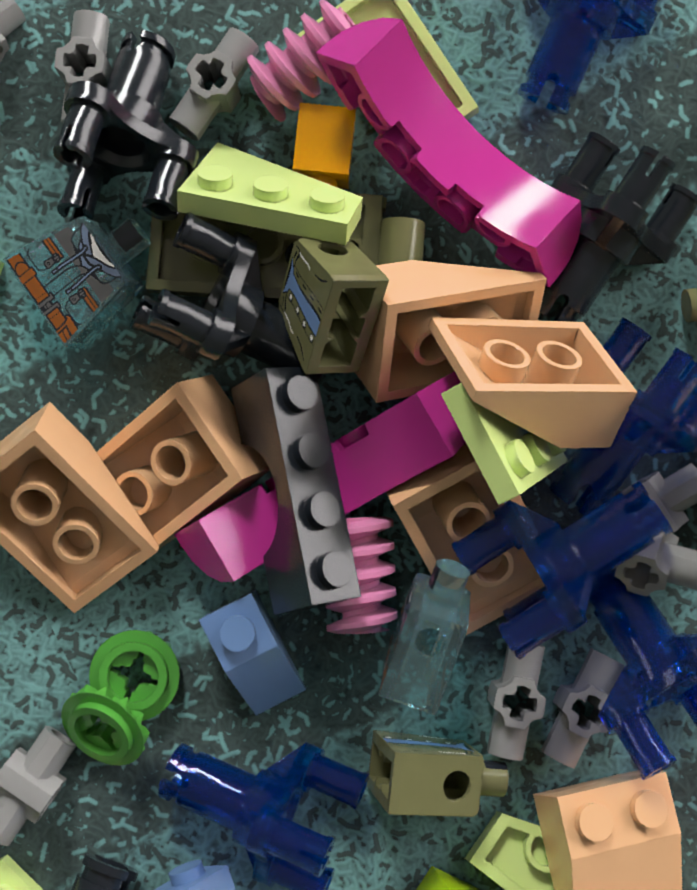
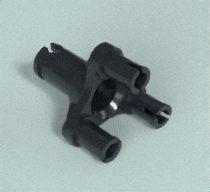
[53,30,199,224]
[539,131,697,322]
[130,212,322,379]

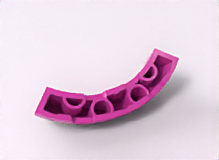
[316,17,582,287]
[174,371,465,582]

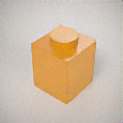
[292,102,356,189]

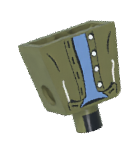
[279,238,389,374]
[367,730,509,817]

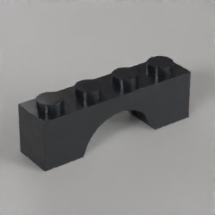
[231,367,361,615]

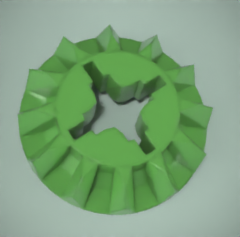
[89,630,181,721]
[61,684,150,766]

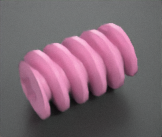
[247,0,355,122]
[326,516,398,634]

